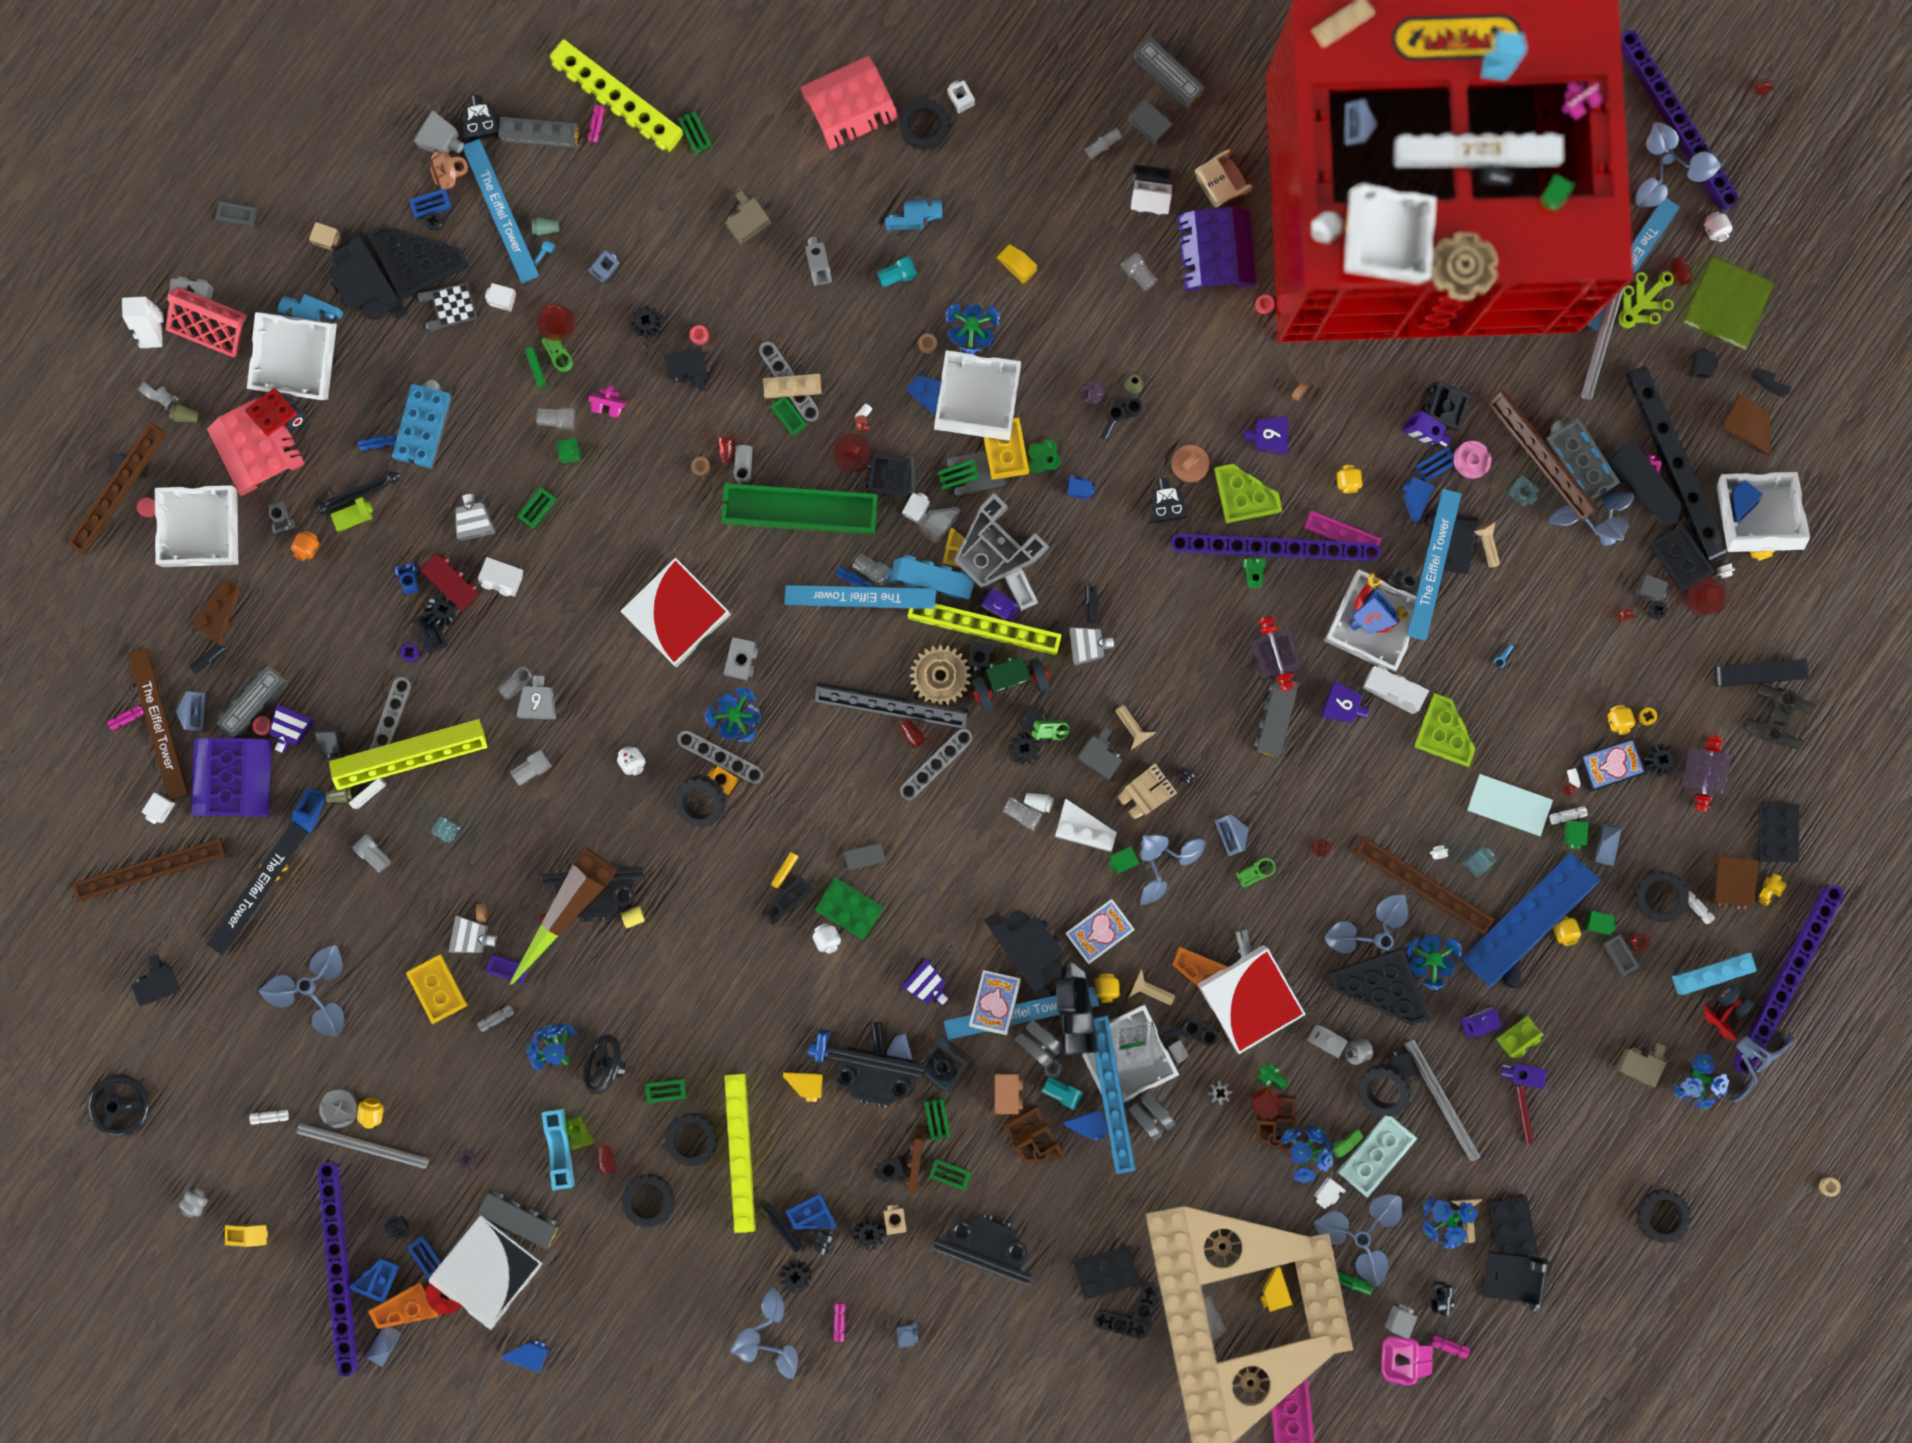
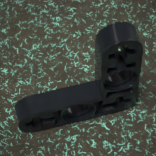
[1093,1282,1158,1339]

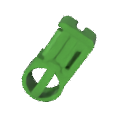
[542,333,573,372]
[1032,719,1070,741]
[1236,858,1276,887]
[1331,1129,1364,1159]

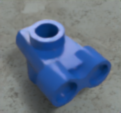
[394,562,419,595]
[808,1029,831,1062]

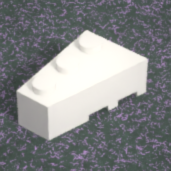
[122,297,164,348]
[1362,665,1429,714]
[1055,799,1117,852]

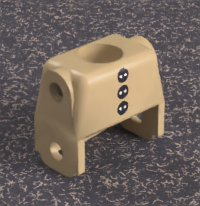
[1195,149,1253,209]

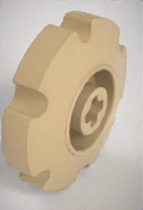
[1431,233,1498,300]

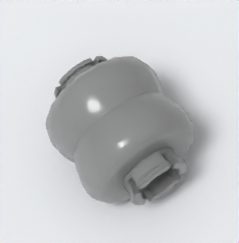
[1344,1039,1373,1065]
[179,1188,208,1218]

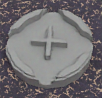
[319,1089,359,1128]

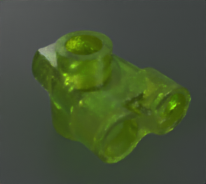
[567,1116,594,1150]

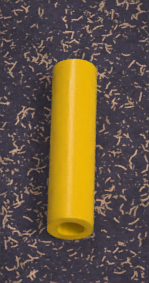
[771,852,799,889]

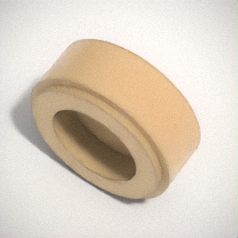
[1819,1177,1841,1197]

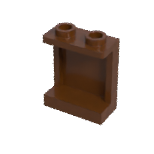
[1711,856,1759,910]

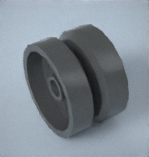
[1015,1020,1063,1068]
[1128,1092,1176,1142]

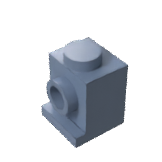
[587,250,620,283]
[897,1322,919,1348]

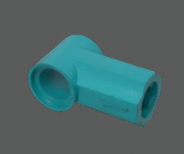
[877,257,918,288]
[1041,1077,1083,1110]

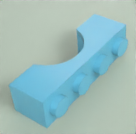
[1481,31,1526,81]
[1672,953,1757,995]
[542,1108,575,1191]

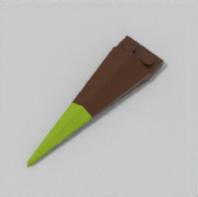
[510,847,618,985]

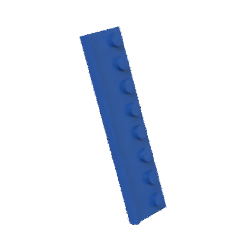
[1461,853,1601,988]

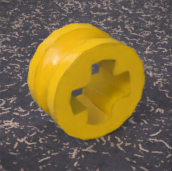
[1638,707,1657,726]

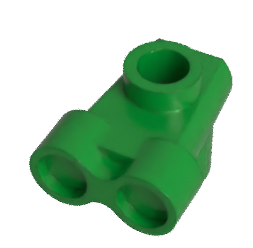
[1243,558,1266,588]
[1257,1064,1289,1090]

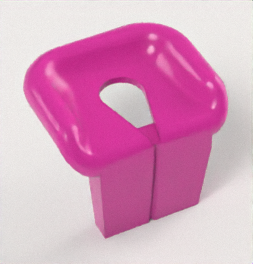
[1381,1335,1433,1385]

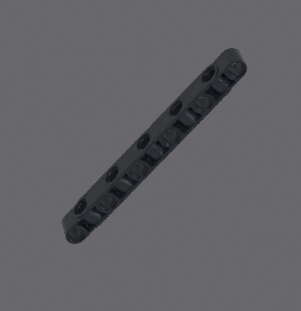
[1626,366,1727,562]

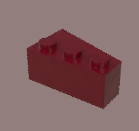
[419,551,479,611]

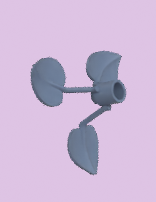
[1635,121,1721,207]
[1548,491,1634,546]
[1140,834,1206,905]
[1325,895,1408,953]
[259,946,344,1037]
[1727,1033,1795,1103]
[1314,1194,1402,1287]
[730,1287,798,1379]

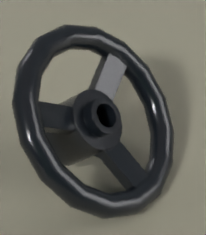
[583,1034,626,1095]
[88,1074,150,1137]

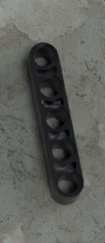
[1713,659,1809,687]

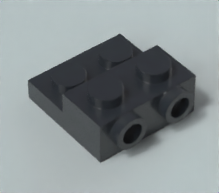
[1420,381,1471,431]
[865,453,911,497]

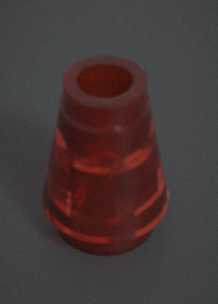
[1673,256,1693,286]
[716,436,735,464]
[899,719,925,748]
[598,1145,617,1175]

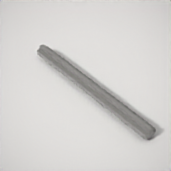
[1581,290,1623,400]
[1405,1039,1480,1161]
[297,1124,429,1168]

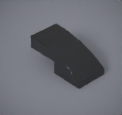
[1751,368,1791,398]

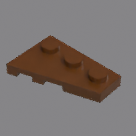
[191,577,241,645]
[905,1124,925,1194]

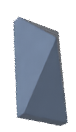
[1345,100,1377,145]
[175,691,205,731]
[1215,815,1249,857]
[1594,824,1621,866]
[886,1034,913,1060]
[366,1326,402,1367]

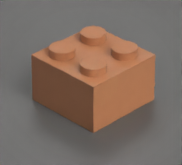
[994,1073,1023,1114]

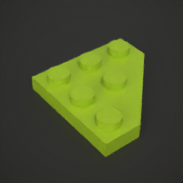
[1214,464,1282,524]
[1414,693,1475,767]

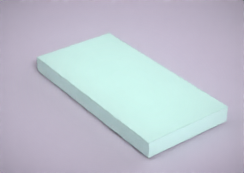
[1467,774,1553,836]
[1337,1115,1417,1198]

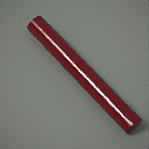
[1515,1085,1533,1144]

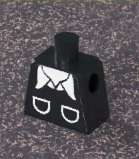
[464,95,499,143]
[1150,477,1188,524]

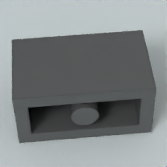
[1128,99,1172,146]

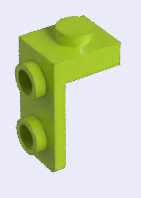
[331,497,373,532]

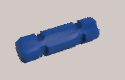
[358,434,396,451]
[836,567,872,587]

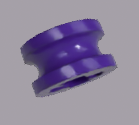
[400,644,419,662]

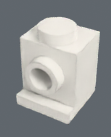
[947,80,975,113]
[1314,1177,1346,1209]

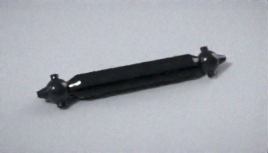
[313,471,401,515]

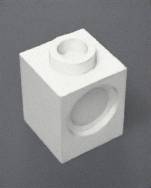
[485,283,517,311]
[902,492,930,524]
[142,793,175,824]

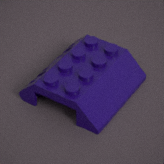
[1178,207,1256,291]

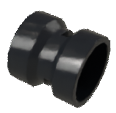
[809,1229,835,1256]

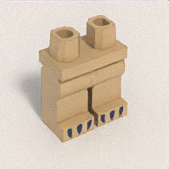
[1117,764,1177,819]

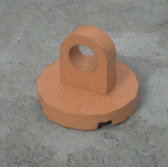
[430,151,468,189]
[1171,445,1209,483]

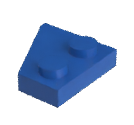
[906,375,941,415]
[786,1193,837,1229]
[349,1258,400,1303]

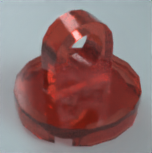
[537,305,575,341]
[833,434,871,472]
[1686,577,1725,615]

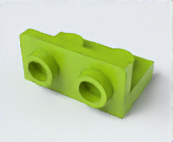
[1496,1016,1544,1058]

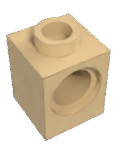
[309,222,341,252]
[884,1204,907,1235]

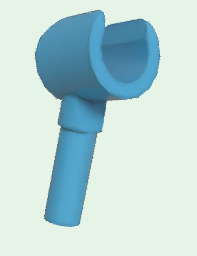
[533,241,556,264]
[1493,644,1514,668]

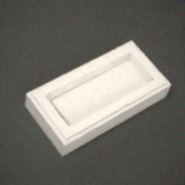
[1004,569,1038,611]
[349,778,386,809]

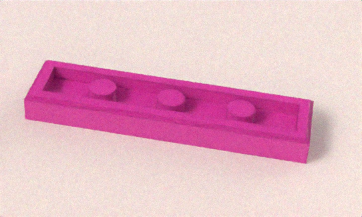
[1304,510,1382,557]

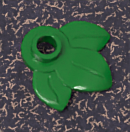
[1027,438,1061,473]

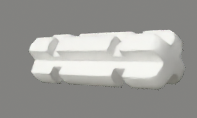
[1549,806,1588,824]
[1688,891,1715,924]
[250,1110,289,1124]

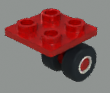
[245,388,307,437]
[1703,985,1753,1041]

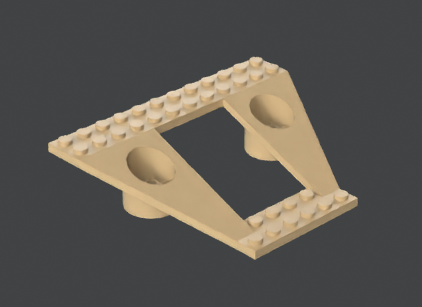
[1145,1206,1353,1443]

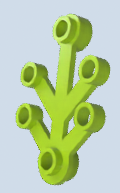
[1618,271,1674,329]

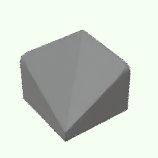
[1167,1039,1189,1064]

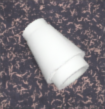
[1024,793,1054,813]

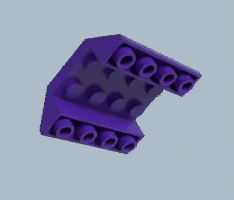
[191,738,272,817]

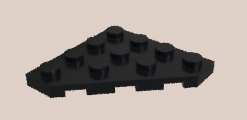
[367,224,469,301]
[1329,947,1429,1025]

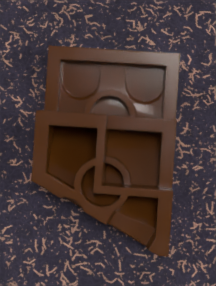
[1722,394,1770,456]
[1256,1094,1296,1157]
[1003,1105,1066,1163]

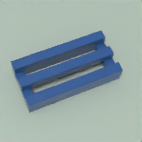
[409,189,452,219]
[1415,447,1455,482]
[406,1236,442,1280]

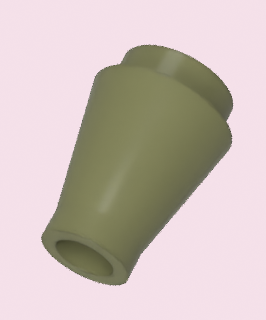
[1124,375,1143,394]
[169,403,199,423]
[326,786,356,803]

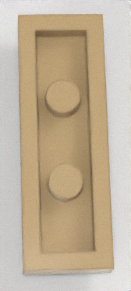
[1312,0,1375,48]
[763,374,822,399]

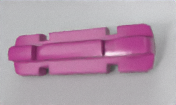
[587,105,605,142]
[107,705,144,730]
[833,1302,845,1342]
[1431,1335,1470,1358]

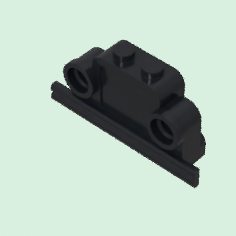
[330,231,408,320]
[542,867,644,922]
[984,911,1063,999]
[828,1046,925,1108]
[932,1213,1032,1286]

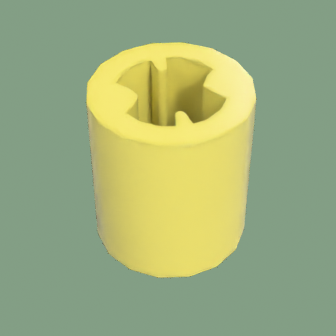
[621,905,645,928]

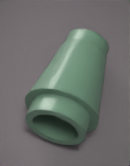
[532,217,559,236]

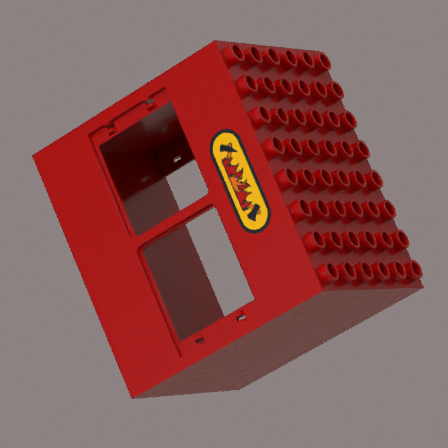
[1265,0,1633,343]

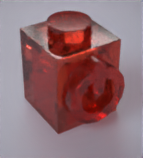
[1251,1086,1283,1121]

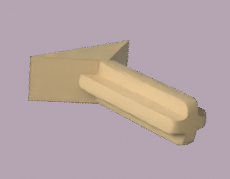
[1474,522,1500,567]
[1115,705,1156,751]
[1128,969,1175,1005]
[1449,1198,1483,1243]

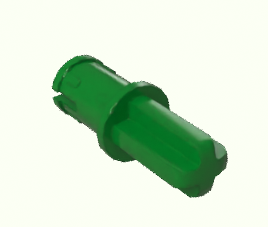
[1337,1272,1374,1296]

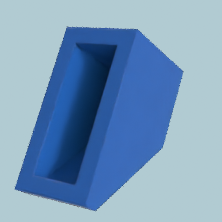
[1402,477,1434,523]
[1730,481,1763,524]
[292,788,326,834]
[1064,1110,1108,1141]
[502,1339,550,1372]

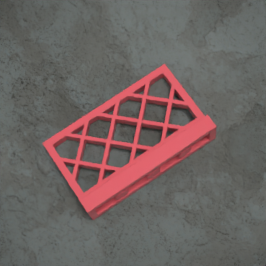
[165,287,247,358]

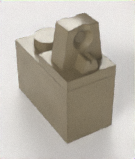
[725,191,771,245]
[1616,1043,1666,1087]

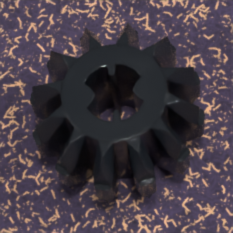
[630,305,663,339]
[423,596,456,629]
[1008,732,1041,765]
[1644,744,1678,776]
[853,1217,886,1251]
[779,1260,812,1294]

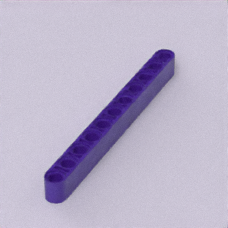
[1621,30,1738,211]
[1171,534,1381,562]
[1733,885,1844,1074]
[318,1161,358,1377]

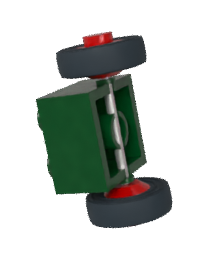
[973,655,1049,712]

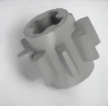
[1207,1081,1232,1105]

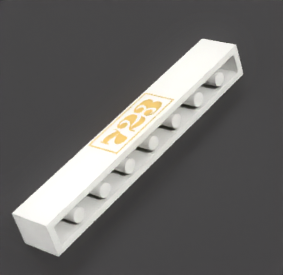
[1394,133,1563,167]

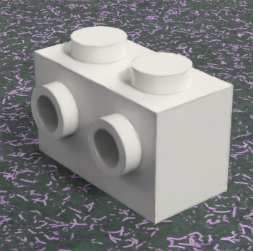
[1131,180,1172,214]
[478,557,523,597]

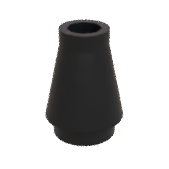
[1480,165,1513,186]
[1502,960,1521,988]

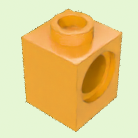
[708,766,738,795]

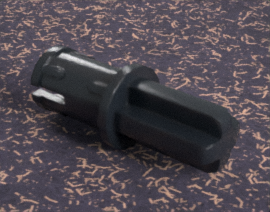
[1084,584,1099,623]
[190,643,227,674]

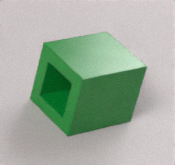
[1540,175,1573,211]
[556,438,581,464]
[1564,821,1588,849]
[1108,847,1139,874]
[1584,911,1616,935]

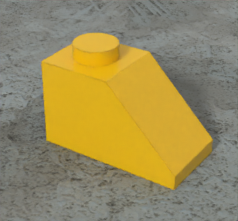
[996,244,1037,284]
[783,1072,823,1102]
[225,1224,268,1247]
[1260,1265,1292,1312]

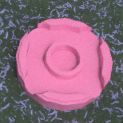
[1454,440,1491,479]

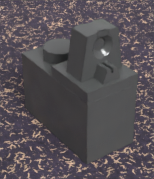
[1077,728,1122,781]

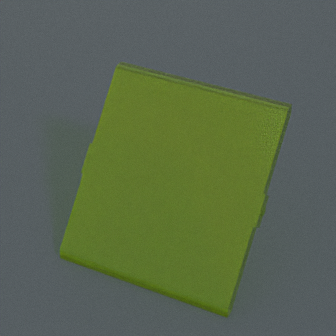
[1684,256,1774,349]

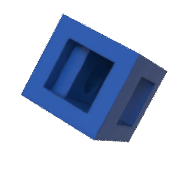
[1067,475,1096,500]

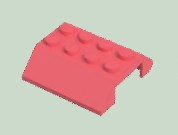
[800,56,898,150]
[207,398,305,496]

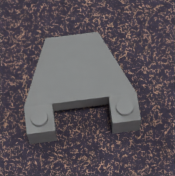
[954,493,1049,588]

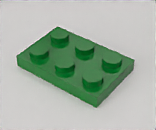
[815,878,884,940]

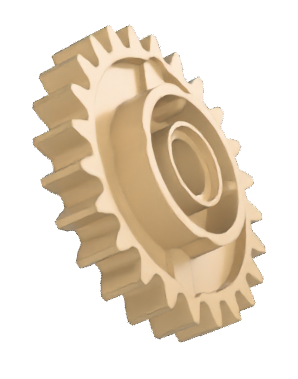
[910,645,971,706]

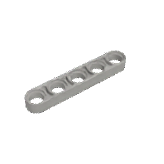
[759,342,819,422]
[369,677,411,750]
[900,729,972,800]
[677,731,763,784]

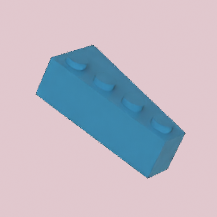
[889,555,974,601]

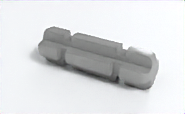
[478,1006,514,1032]

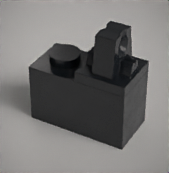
[664,347,709,392]
[131,954,181,1006]

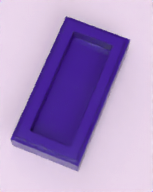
[486,954,528,983]

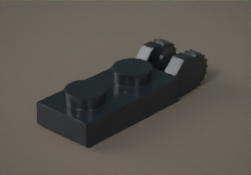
[762,875,813,926]

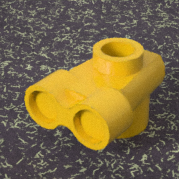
[1758,873,1787,906]

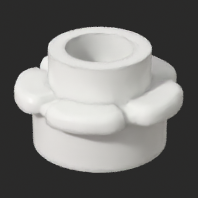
[1716,563,1735,578]
[1430,845,1449,860]

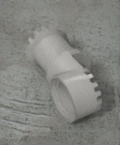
[138,382,179,411]

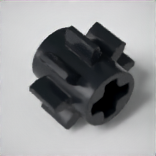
[384,1215,409,1240]

